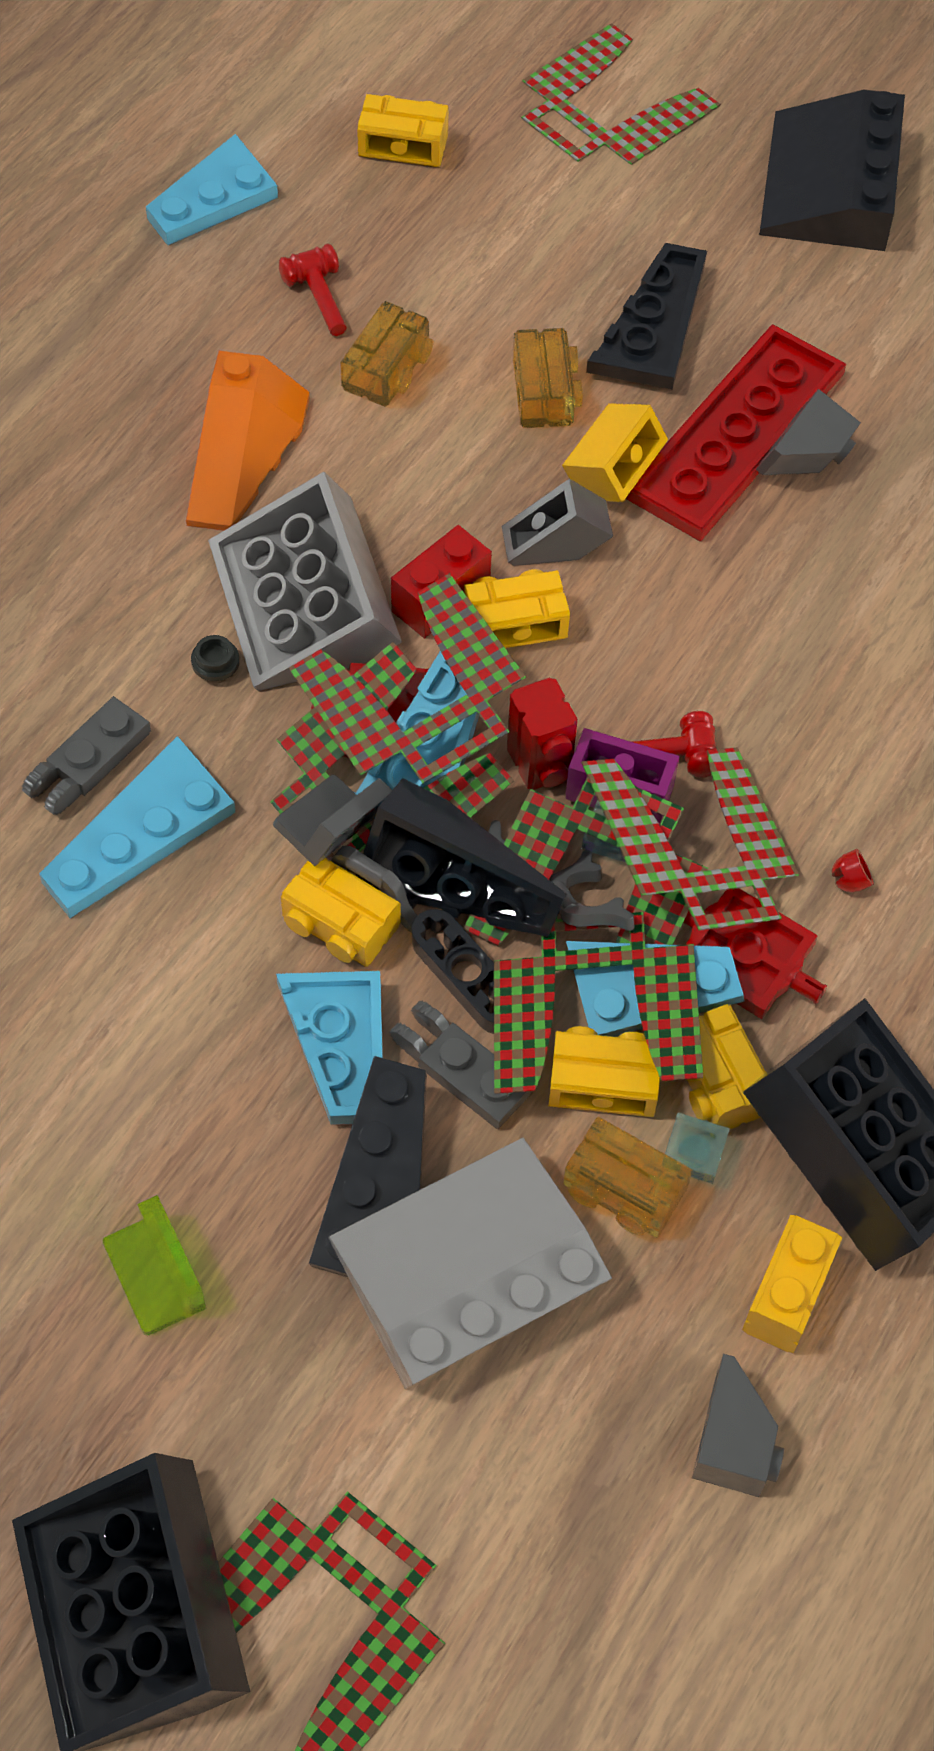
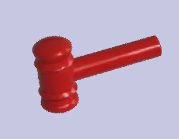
[279,243,347,336]
[630,711,717,778]

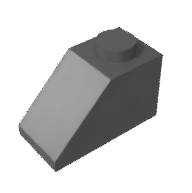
[756,389,861,475]
[502,478,613,566]
[692,1353,784,1497]

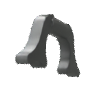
[326,846,418,932]
[549,850,634,930]

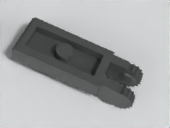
[22,696,151,815]
[389,1000,533,1129]

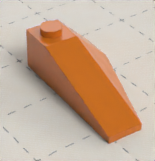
[186,350,310,531]

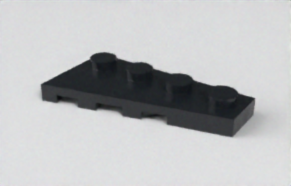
[586,243,707,390]
[309,1056,427,1277]

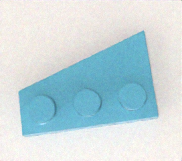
[146,134,278,245]

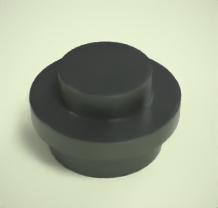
[191,635,239,681]

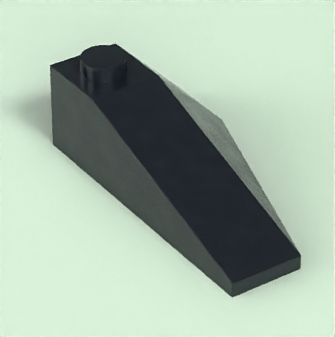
[356,778,567,937]

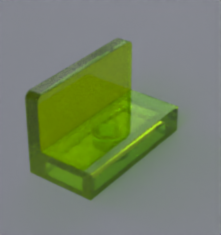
[103,1195,206,1336]

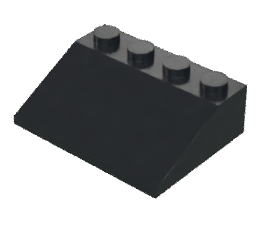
[759,89,905,251]
[743,998,934,1271]
[12,1453,250,1751]

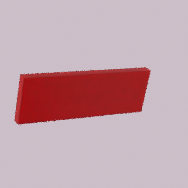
[625,324,846,542]

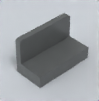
[273,775,392,866]

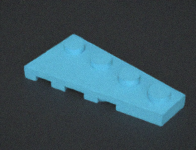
[354,651,480,819]
[39,736,236,918]

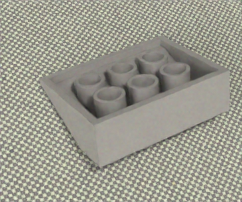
[208,472,402,691]
[328,1138,612,1389]

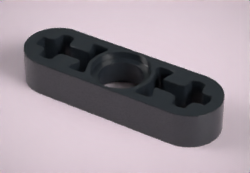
[412,909,494,1034]

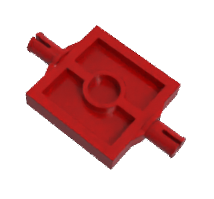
[683,888,828,1019]

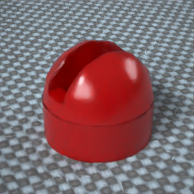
[831,848,874,893]

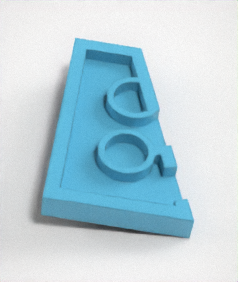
[566,941,745,1037]
[276,971,383,1125]

